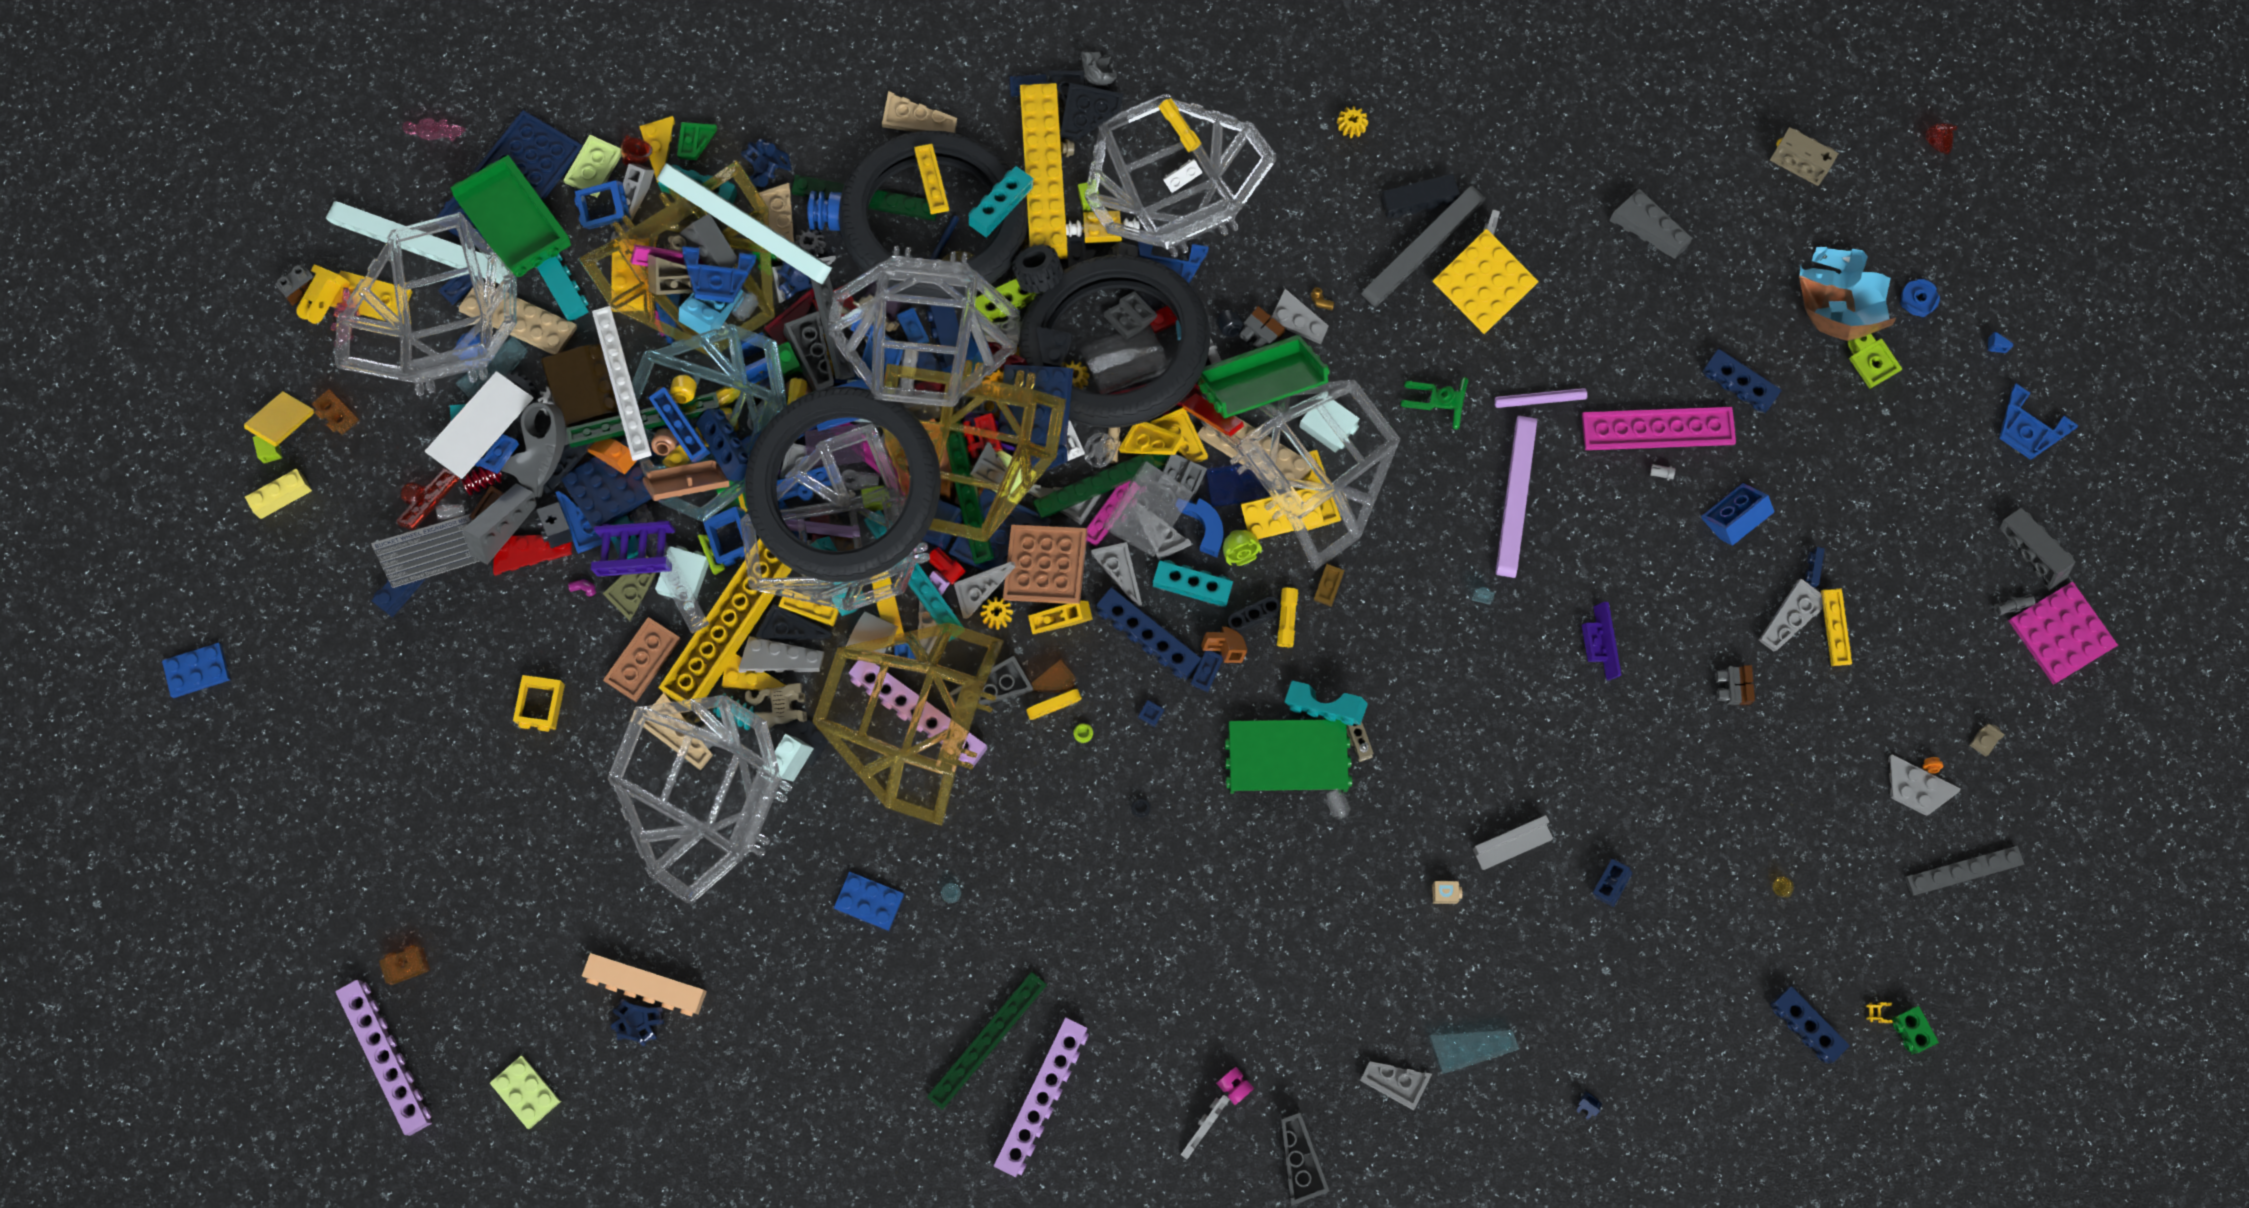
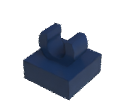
[1577,1091,1602,1119]

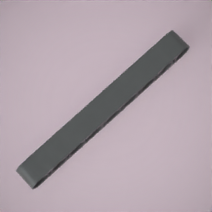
[1361,186,1486,307]

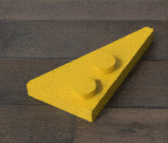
[639,116,675,183]
[722,654,786,691]

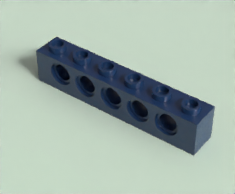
[1097,588,1201,680]

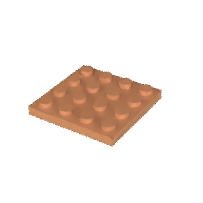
[1003,525,1088,604]

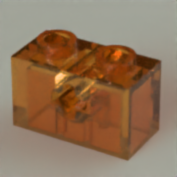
[379,945,430,985]

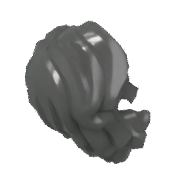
[1081,49,1117,86]

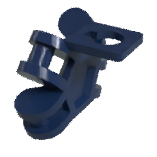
[741,138,792,187]
[776,261,813,299]
[610,998,664,1046]

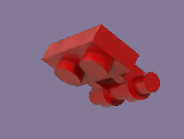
[963,413,1003,459]

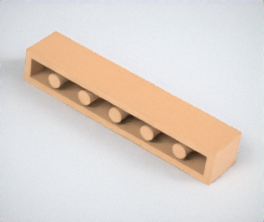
[582,953,706,1017]

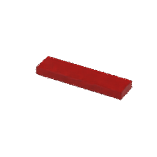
[1182,393,1244,437]

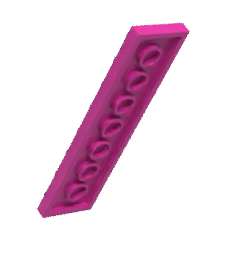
[1582,407,1736,450]

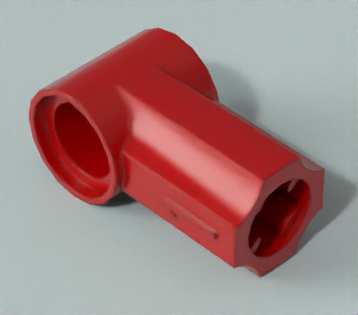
[927,547,965,585]

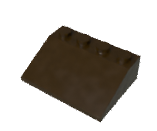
[541,344,619,427]

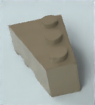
[648,254,693,295]

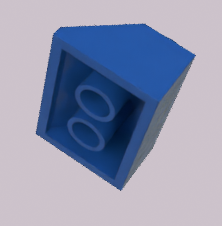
[1701,483,1774,546]

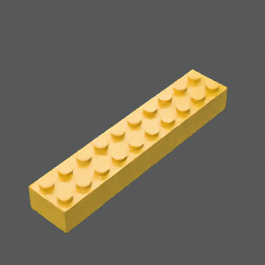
[1020,83,1067,259]
[659,538,792,713]

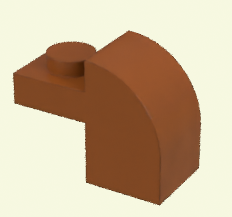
[1201,627,1247,663]

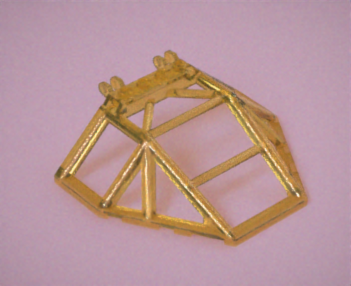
[578,160,775,358]
[880,360,1066,542]
[812,623,1004,826]

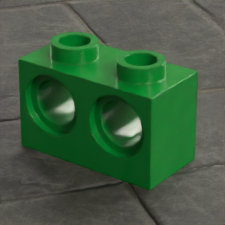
[1892,1006,1939,1054]

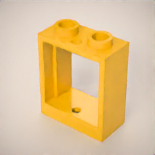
[513,675,565,732]

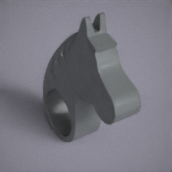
[501,403,566,497]

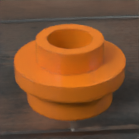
[1923,757,1943,773]

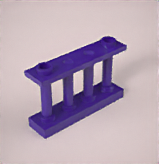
[591,520,675,577]

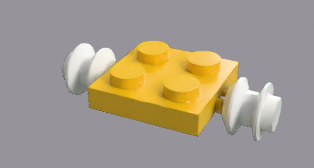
[1066,211,1140,243]

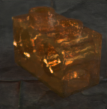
[312,389,359,435]

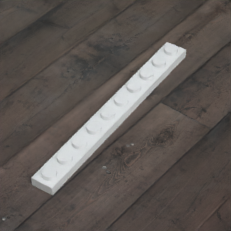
[592,306,652,461]

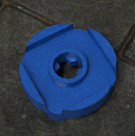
[1900,279,1940,317]

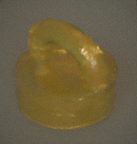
[1773,877,1794,898]

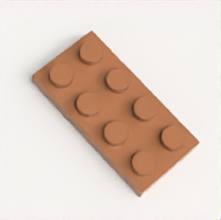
[603,617,681,702]

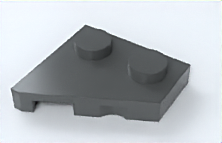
[969,442,1013,493]

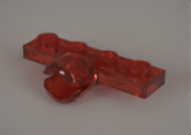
[396,469,460,531]

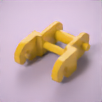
[1866,1002,1893,1023]

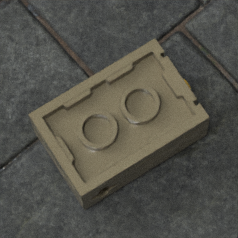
[1770,127,1839,186]

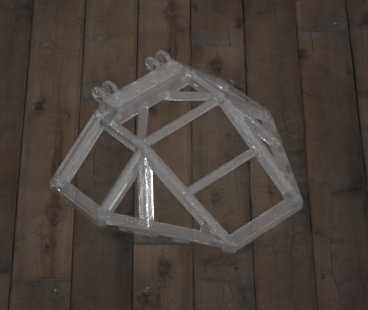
[1085,94,1277,258]
[335,212,517,396]
[827,246,1020,407]
[1201,380,1400,571]
[740,423,930,611]
[608,695,792,903]

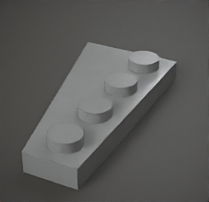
[1759,579,1823,652]
[739,636,824,673]

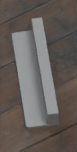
[1473,815,1553,870]

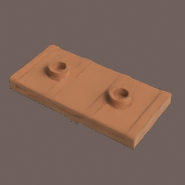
[643,459,729,501]

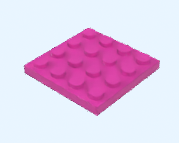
[2008,582,2118,685]

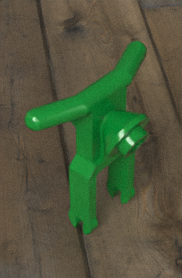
[1401,377,1468,430]

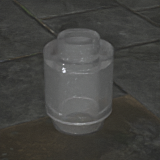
[732,292,759,321]
[1326,789,1351,819]

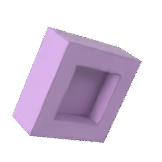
[929,571,950,596]

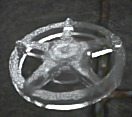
[1084,433,1116,468]

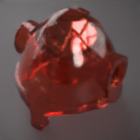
[1926,123,1957,155]
[621,135,653,166]

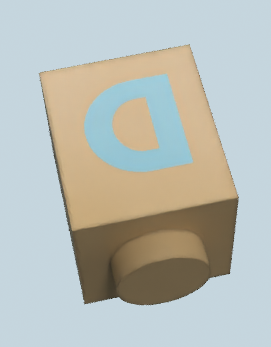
[1432,881,1462,904]

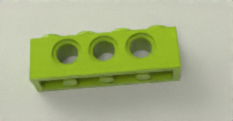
[968,279,1038,327]

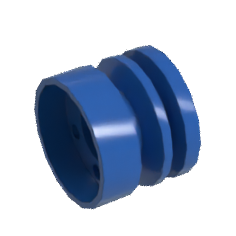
[807,191,842,231]

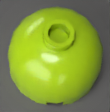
[1223,530,1262,566]

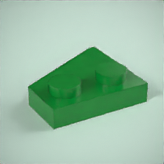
[677,122,718,160]

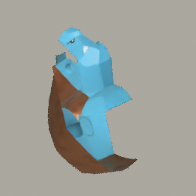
[1799,247,1896,341]

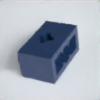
[1593,859,1633,907]

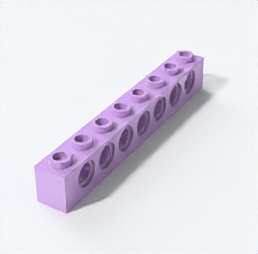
[849,655,987,767]
[335,980,432,1136]
[994,1018,1089,1177]

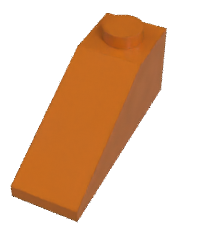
[588,439,637,474]

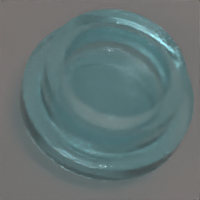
[941,883,961,903]

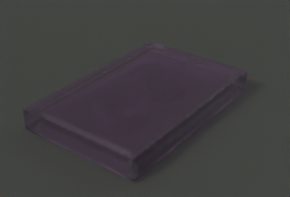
[805,424,866,469]

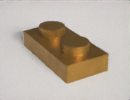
[1314,564,1345,607]

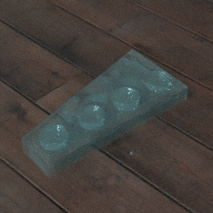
[456,336,528,400]
[1429,1030,1519,1074]

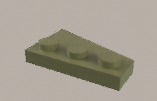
[603,555,657,622]

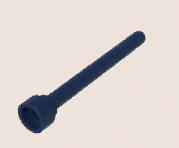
[925,215,959,267]

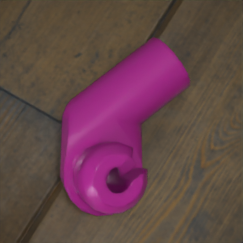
[568,579,596,596]

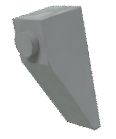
[614,164,655,223]

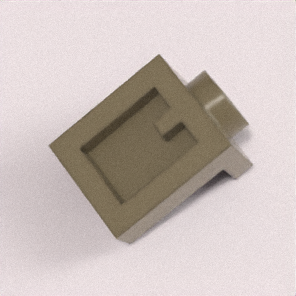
[1969,724,2004,757]

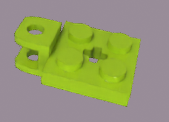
[1847,334,1902,389]

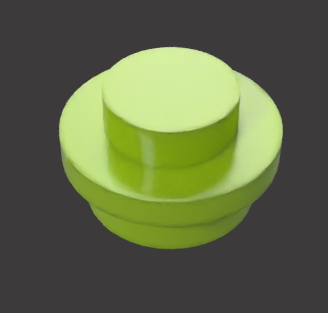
[1074,723,1093,743]

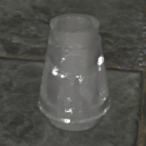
[436,504,465,522]

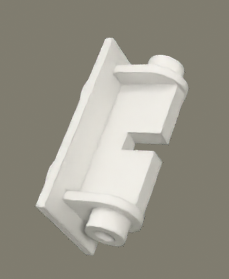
[1163,159,1203,193]
[1065,421,1085,461]

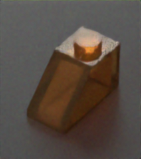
[1031,659,1076,693]

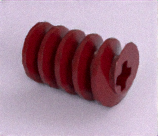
[460,466,504,495]

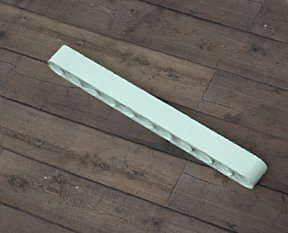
[657,163,832,284]
[326,201,511,286]

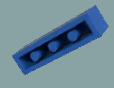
[648,387,711,463]

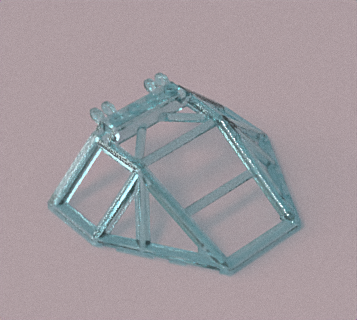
[619,324,787,522]

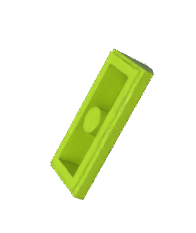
[698,535,725,575]

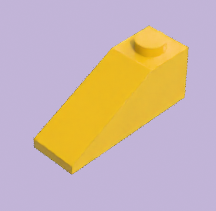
[1028,601,1093,634]

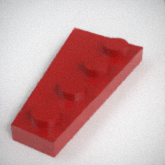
[493,535,572,575]

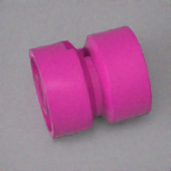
[1216,1067,1254,1105]

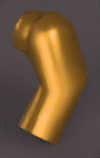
[1311,287,1334,311]

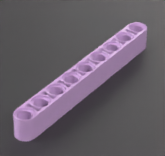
[1496,416,1537,578]

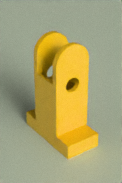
[297,264,351,324]

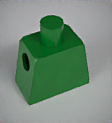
[771,341,802,381]

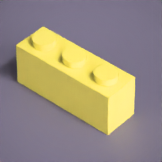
[245,469,312,519]

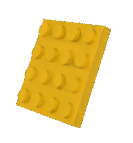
[1432,229,1539,334]

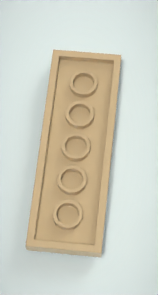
[458,280,577,355]
[1198,416,1313,492]

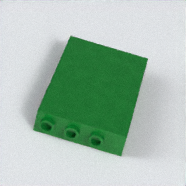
[450,155,571,279]
[1198,335,1330,419]
[1225,720,1352,794]

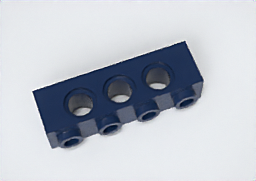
[1702,349,1782,413]
[696,408,749,481]
[1770,986,1850,1064]

